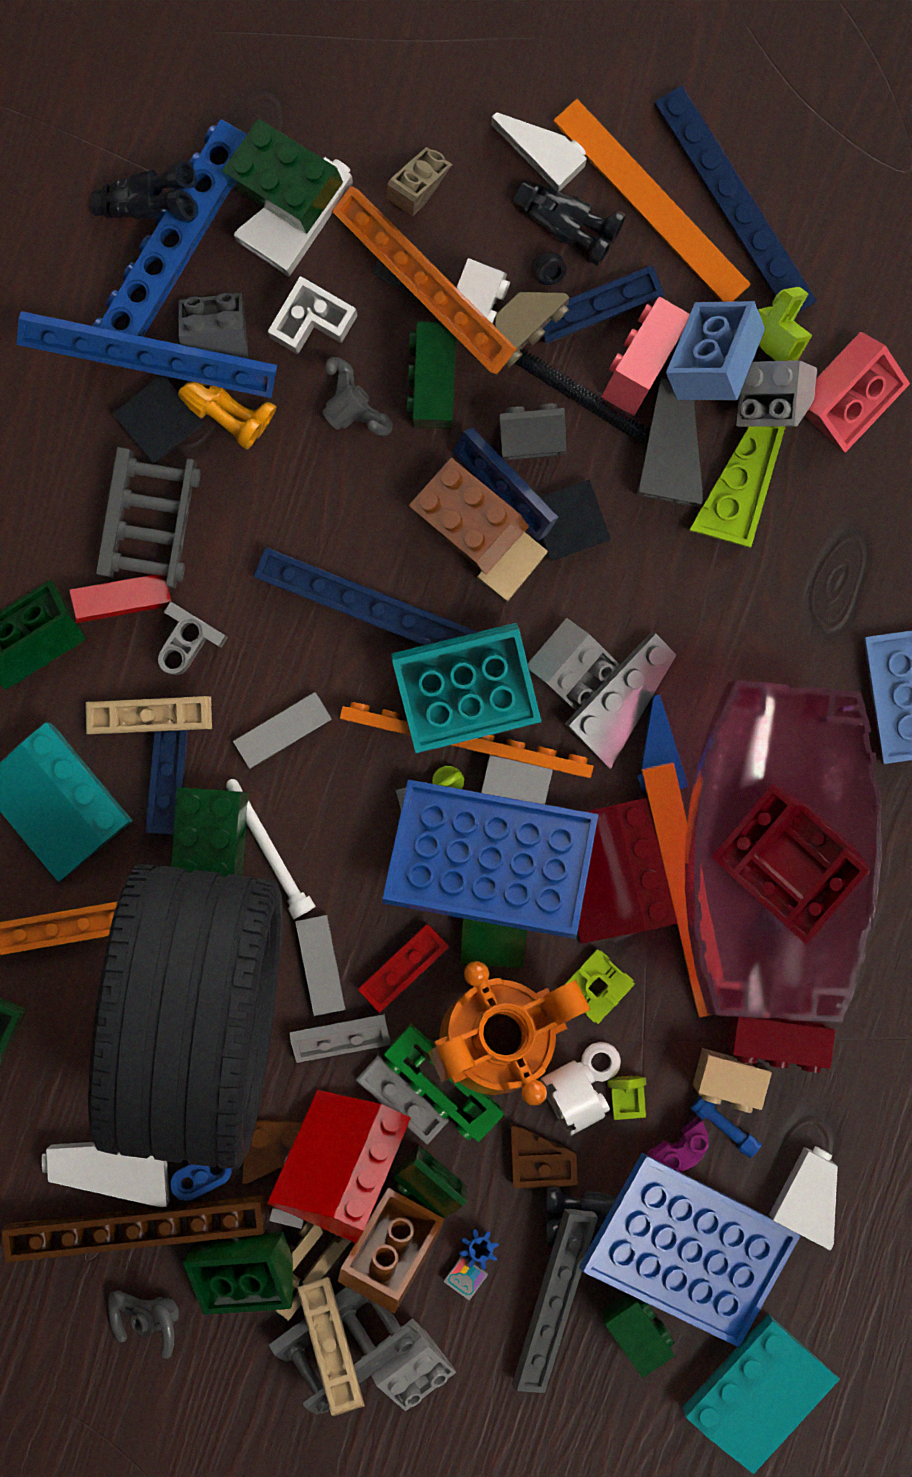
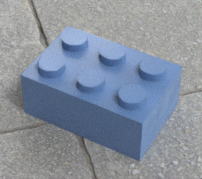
[666,301,765,400]

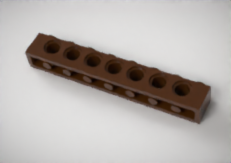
[2,1195,267,1263]

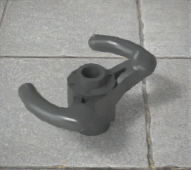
[323,357,393,436]
[108,1290,179,1359]

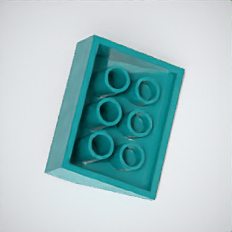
[391,623,541,753]
[0,722,133,882]
[682,1313,840,1474]

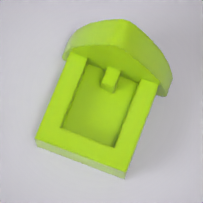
[607,1076,646,1120]

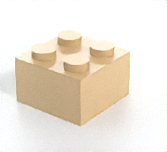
[692,1048,772,1113]

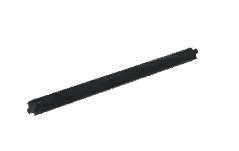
[372,259,650,443]

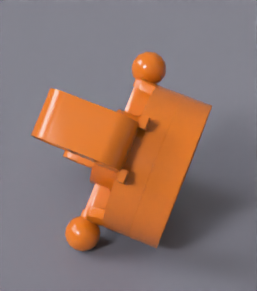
[428,961,591,1106]

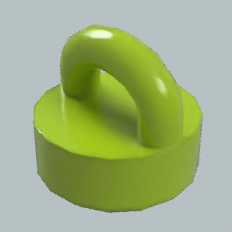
[433,766,464,789]

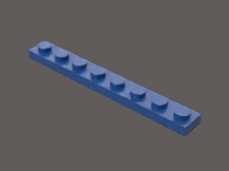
[16,311,277,398]

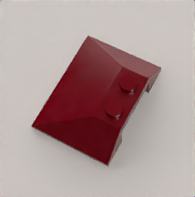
[711,784,871,945]

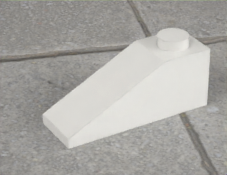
[492,112,587,192]

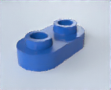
[170,1164,232,1201]

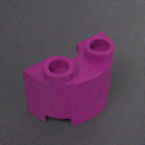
[647,1116,709,1171]

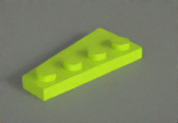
[689,427,785,548]

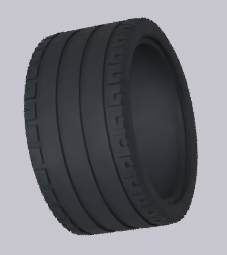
[88,864,282,1169]

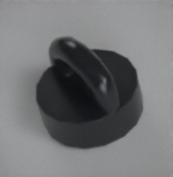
[532,252,567,285]

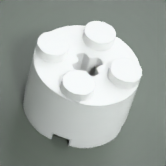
[540,1060,610,1136]

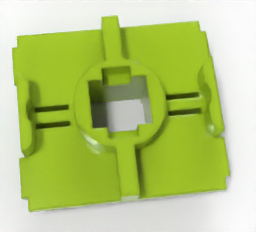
[564,949,635,1024]

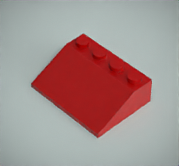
[267,1090,411,1243]

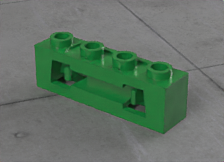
[384,1023,505,1143]

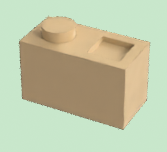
[477,532,548,603]

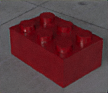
[726,1010,836,1073]

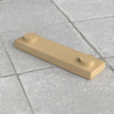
[86,696,212,734]
[297,1277,365,1416]

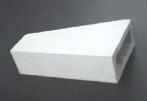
[234,157,353,277]
[42,1142,170,1207]

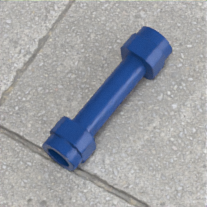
[690,1096,762,1158]

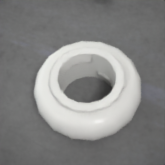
[581,1042,621,1082]

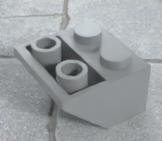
[736,361,817,427]
[528,618,620,711]
[361,1318,456,1411]

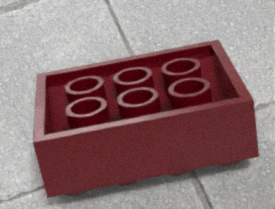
[578,797,677,944]

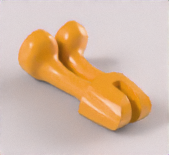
[178,381,277,450]

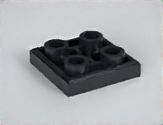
[113,375,204,465]
[540,480,611,562]

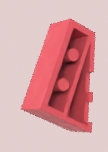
[602,297,690,416]

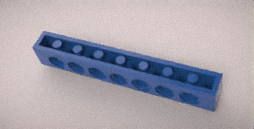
[93,119,247,337]

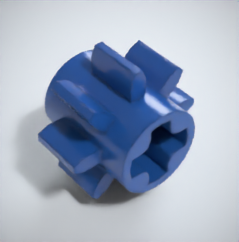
[458,1229,499,1270]

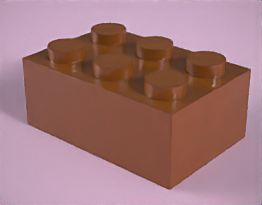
[409,458,529,575]
[338,1188,445,1313]

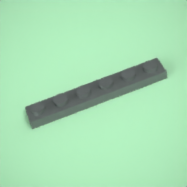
[512,1209,598,1393]

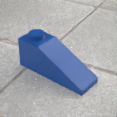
[637,695,689,794]

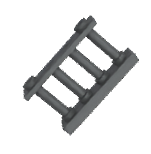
[96,447,201,589]
[269,1287,421,1415]

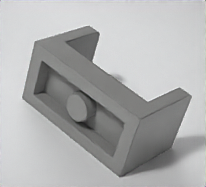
[481,755,553,805]

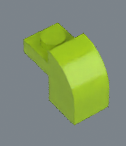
[758,287,812,361]

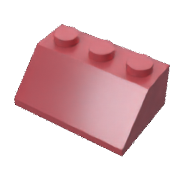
[805,332,910,453]

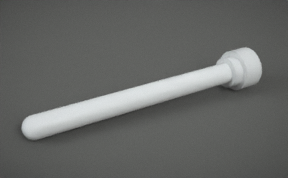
[226,779,316,920]

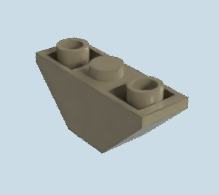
[386,147,452,216]
[496,292,570,368]

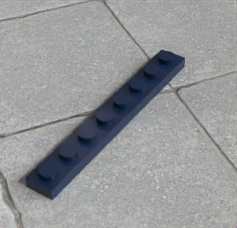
[654,85,817,314]
[254,547,477,645]

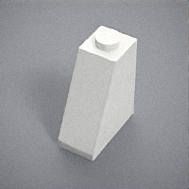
[769,1146,838,1250]

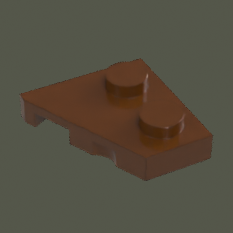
[243,1120,303,1184]
[511,1125,578,1188]

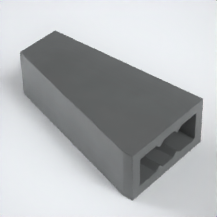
[636,377,703,508]

